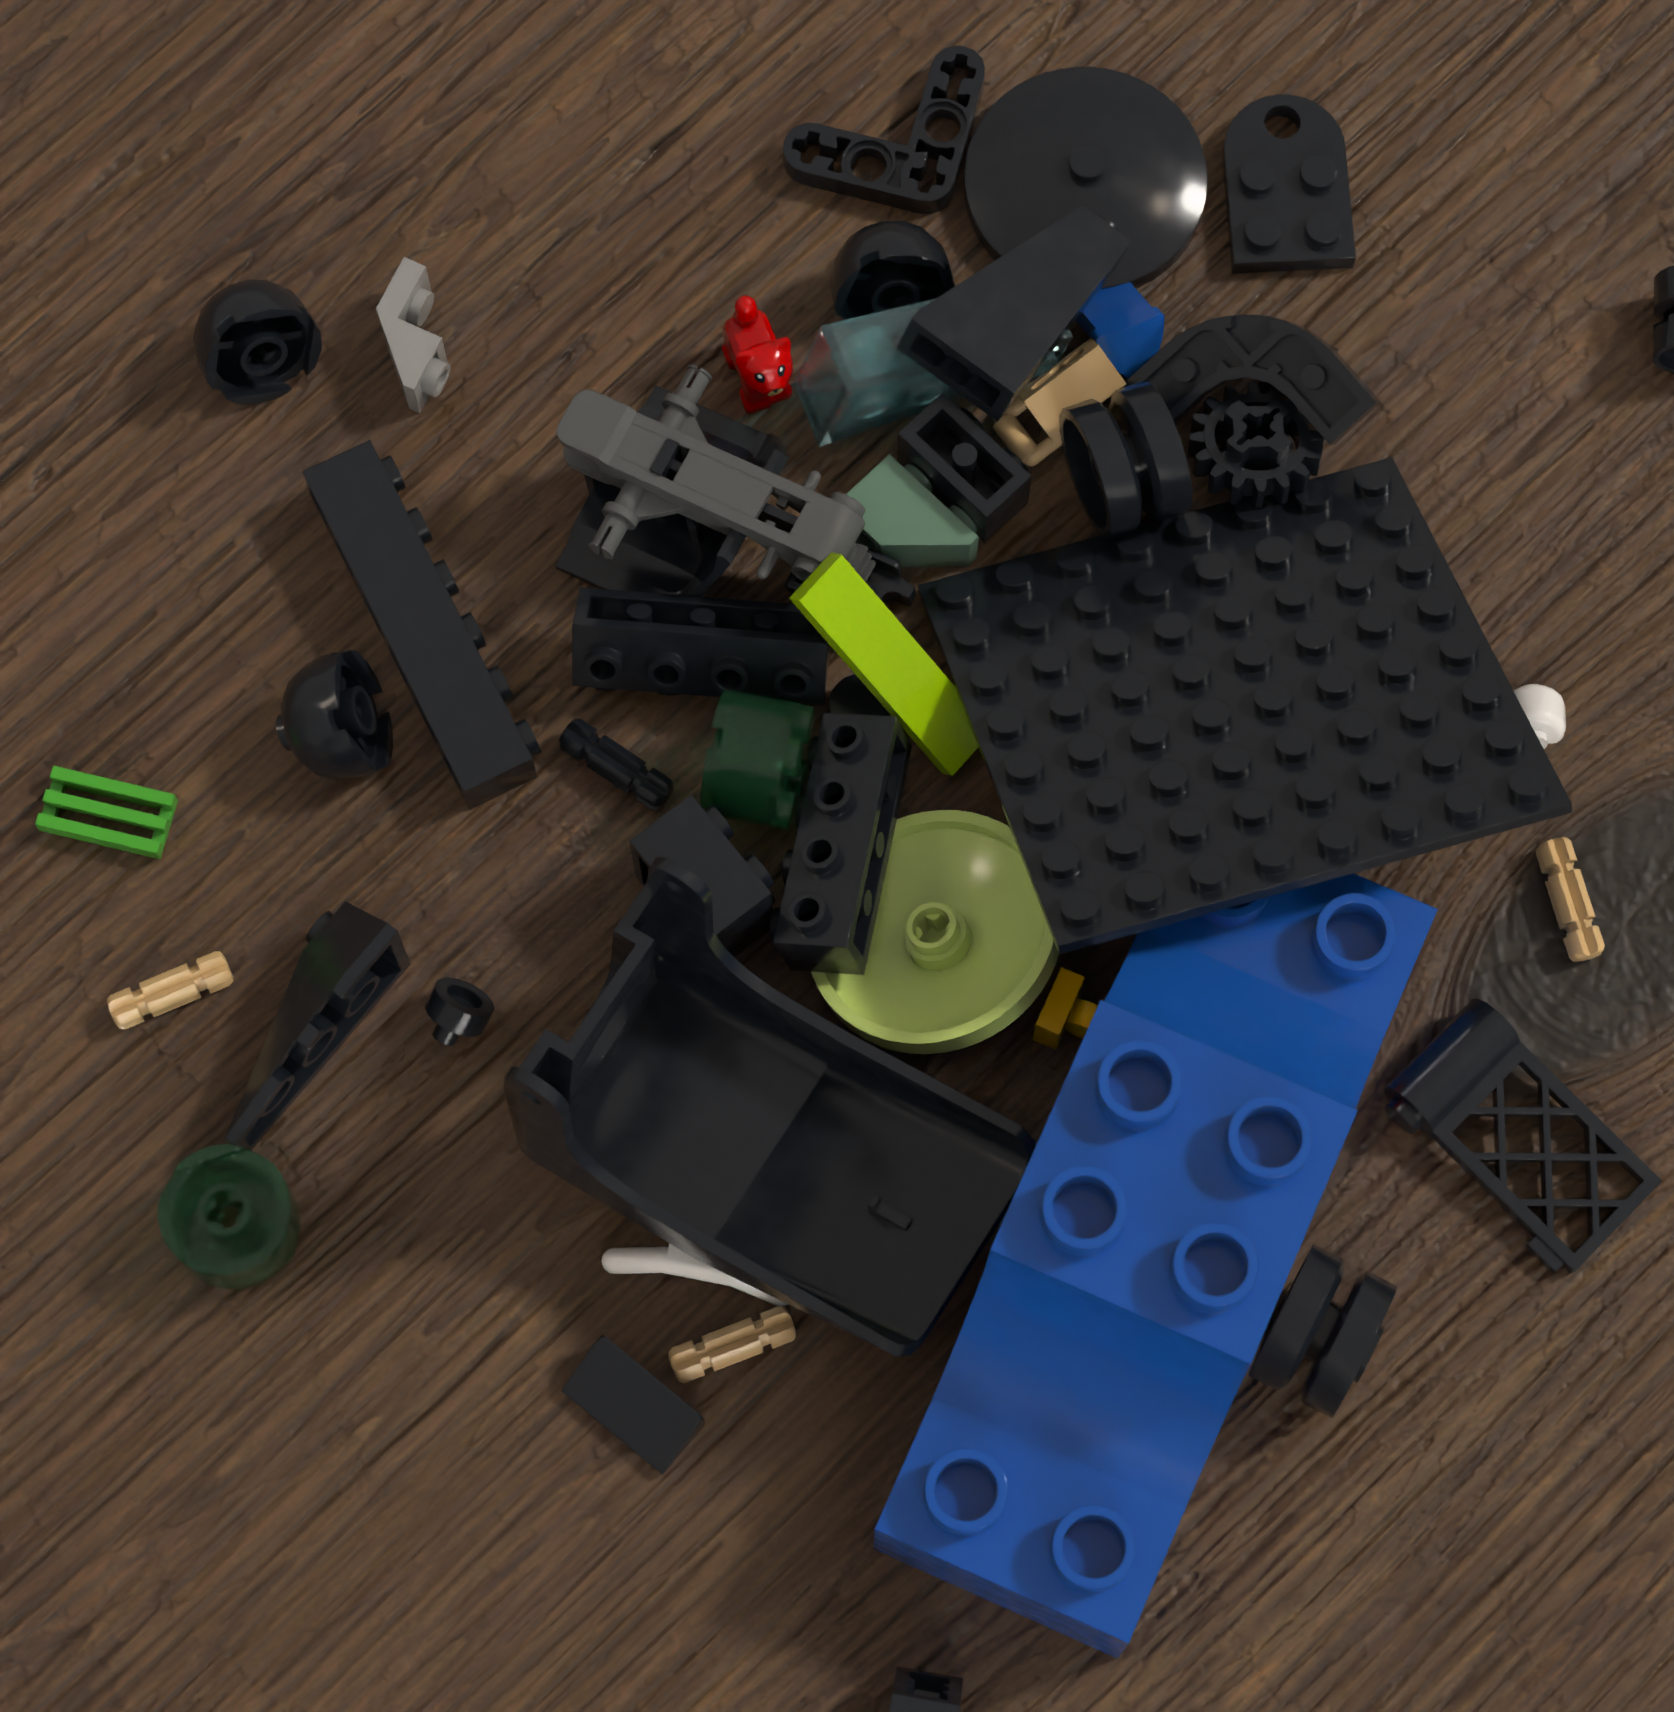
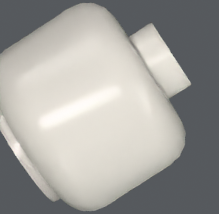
[1513,684,1566,749]

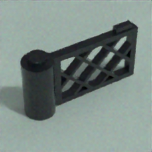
[1384,998,1662,1274]

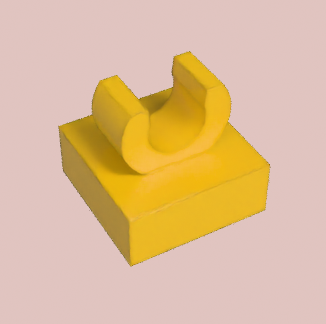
[1033,967,1098,1050]

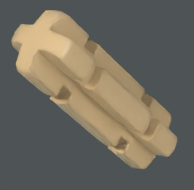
[1536,837,1605,962]
[107,951,233,1030]
[668,1306,796,1383]

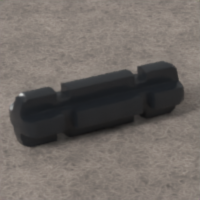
[559,718,674,811]

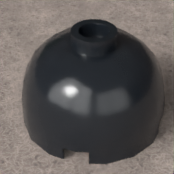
[831,221,955,342]
[193,279,322,404]
[276,650,393,779]

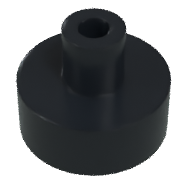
[425,977,494,1046]

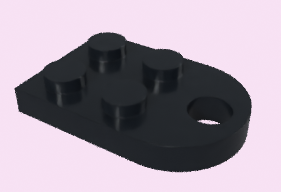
[1222,94,1356,274]

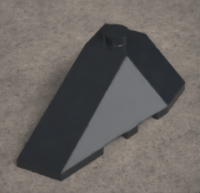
[225,901,411,1160]

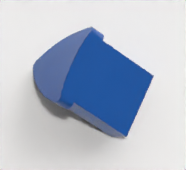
[1076,282,1165,378]

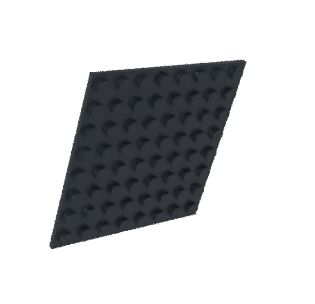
[918,457,1572,955]

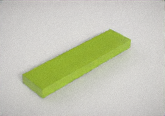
[789,552,978,776]

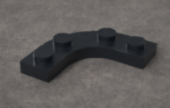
[1120,315,1381,445]

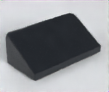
[561,1335,705,1475]

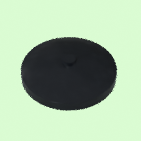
[964,67,1207,289]

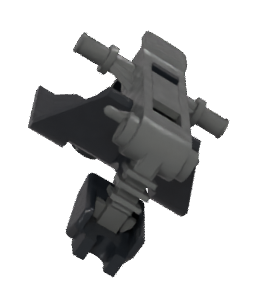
[555,364,916,619]

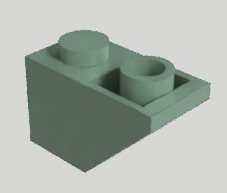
[846,454,979,567]

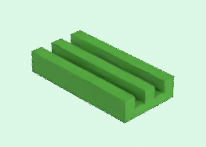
[35,765,178,860]

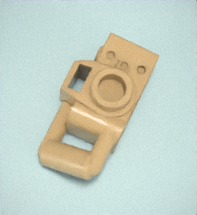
[993,338,1126,467]

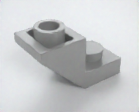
[376,257,450,413]

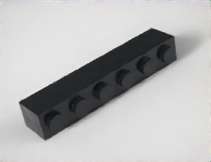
[302,440,541,810]

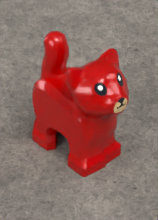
[722,295,793,414]

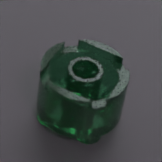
[700,690,815,830]
[158,1144,300,1289]

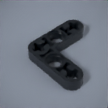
[783,46,985,214]

